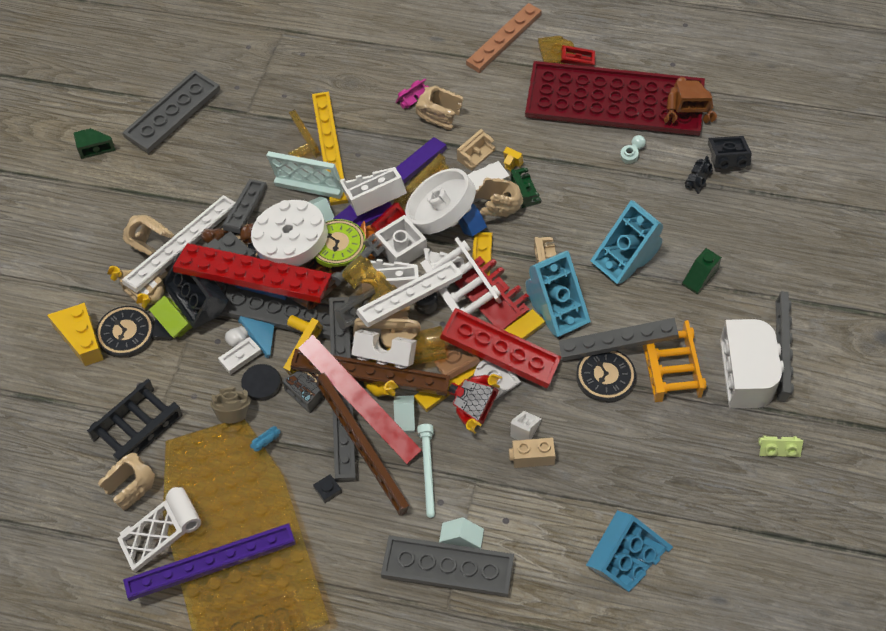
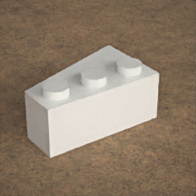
[339,167,407,216]
[360,259,419,297]

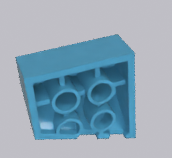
[586,510,673,592]

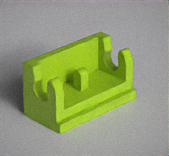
[149,296,193,338]

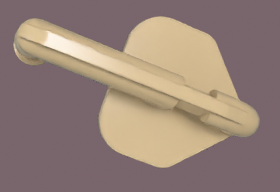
[353,312,421,348]

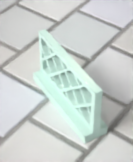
[266,151,344,199]

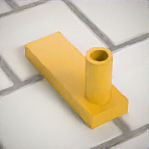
[283,315,323,375]

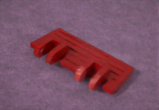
[453,256,530,330]

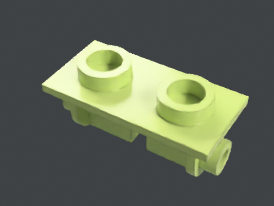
[759,435,803,457]

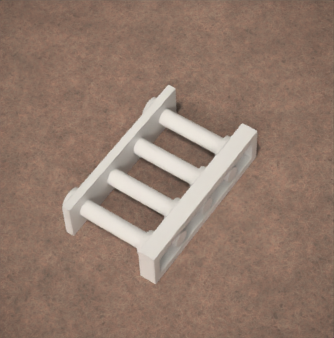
[420,237,502,314]

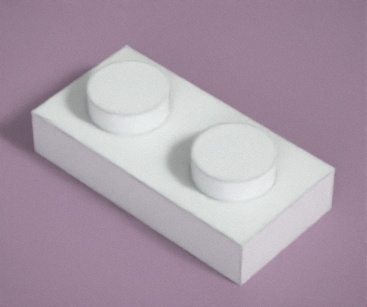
[218,337,262,375]

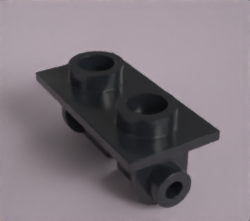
[685,156,713,194]

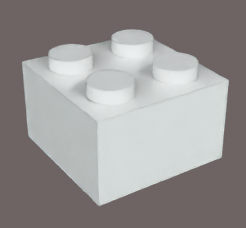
[374,215,427,264]

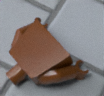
[664,77,717,124]

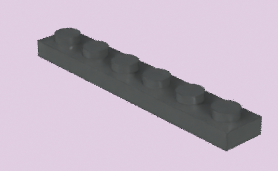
[775,291,794,402]
[559,318,679,361]

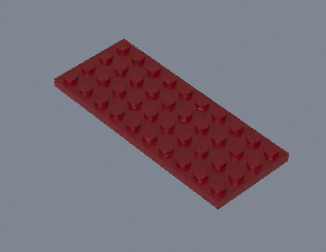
[525,61,705,136]

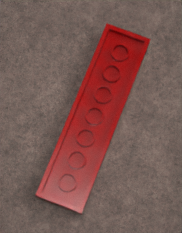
[173,243,332,303]

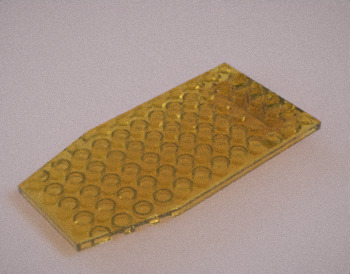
[163,419,330,631]

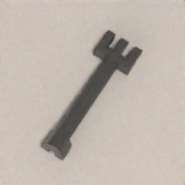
[331,234,385,286]

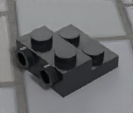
[708,136,752,169]

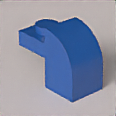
[458,203,487,236]

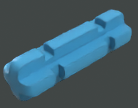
[250,426,281,452]

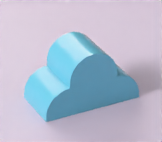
[590,200,663,284]
[526,251,591,337]

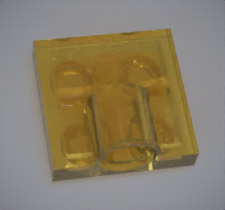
[410,326,447,366]

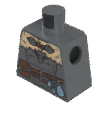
[283,370,324,413]

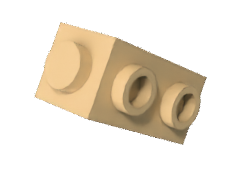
[509,438,555,468]

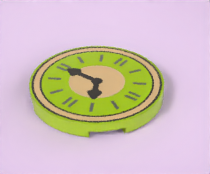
[314,219,365,268]

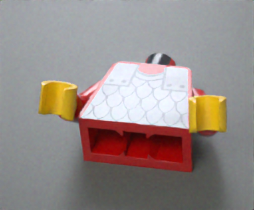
[448,374,502,434]

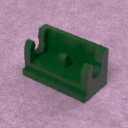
[510,168,541,208]

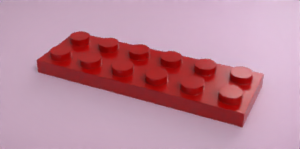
[440,308,561,388]

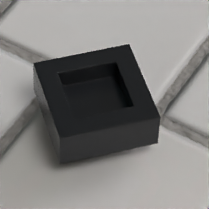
[313,474,342,503]

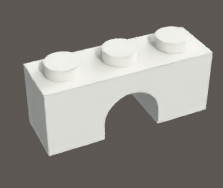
[351,329,417,369]

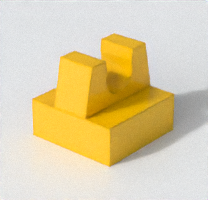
[503,147,523,172]

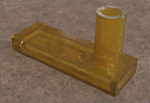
[288,109,321,158]

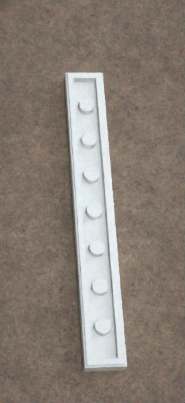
[122,195,236,293]

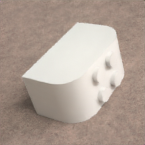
[720,319,784,408]

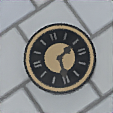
[96,306,154,357]
[576,350,636,403]

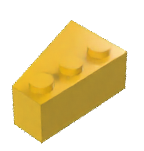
[47,303,104,366]

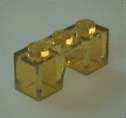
[341,255,397,303]

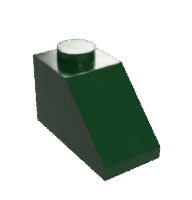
[74,128,116,159]
[682,248,722,295]

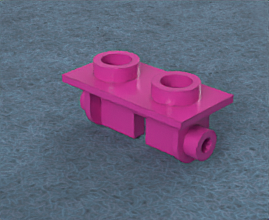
[395,78,429,109]

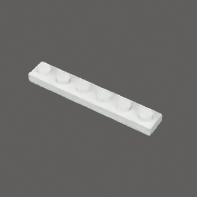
[356,261,463,327]

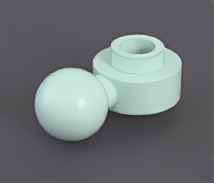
[621,135,646,164]

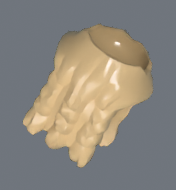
[416,86,463,130]
[475,178,523,217]
[123,215,175,256]
[98,453,156,510]

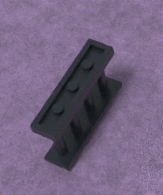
[87,379,183,462]

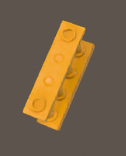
[643,320,706,402]

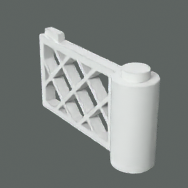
[117,487,201,572]

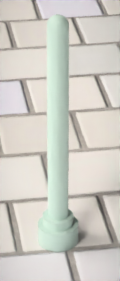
[417,424,435,518]

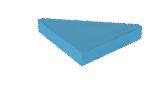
[238,316,274,358]

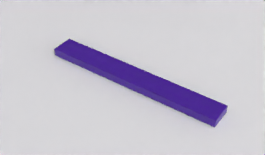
[333,137,447,224]
[123,523,296,601]

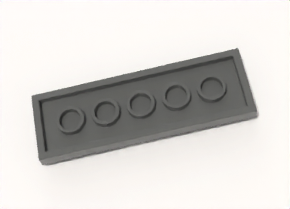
[122,70,221,154]
[381,535,514,597]

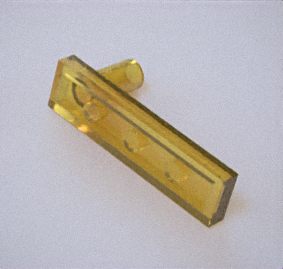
[394,154,451,210]

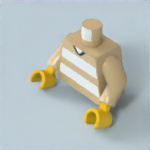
[107,266,168,311]

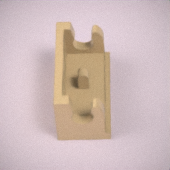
[457,129,495,171]
[534,237,556,263]

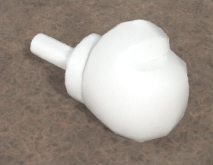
[225,326,248,347]

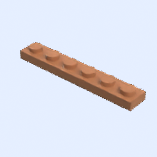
[466,3,542,73]

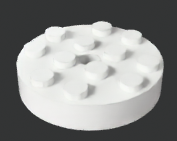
[405,168,476,235]
[251,200,328,266]

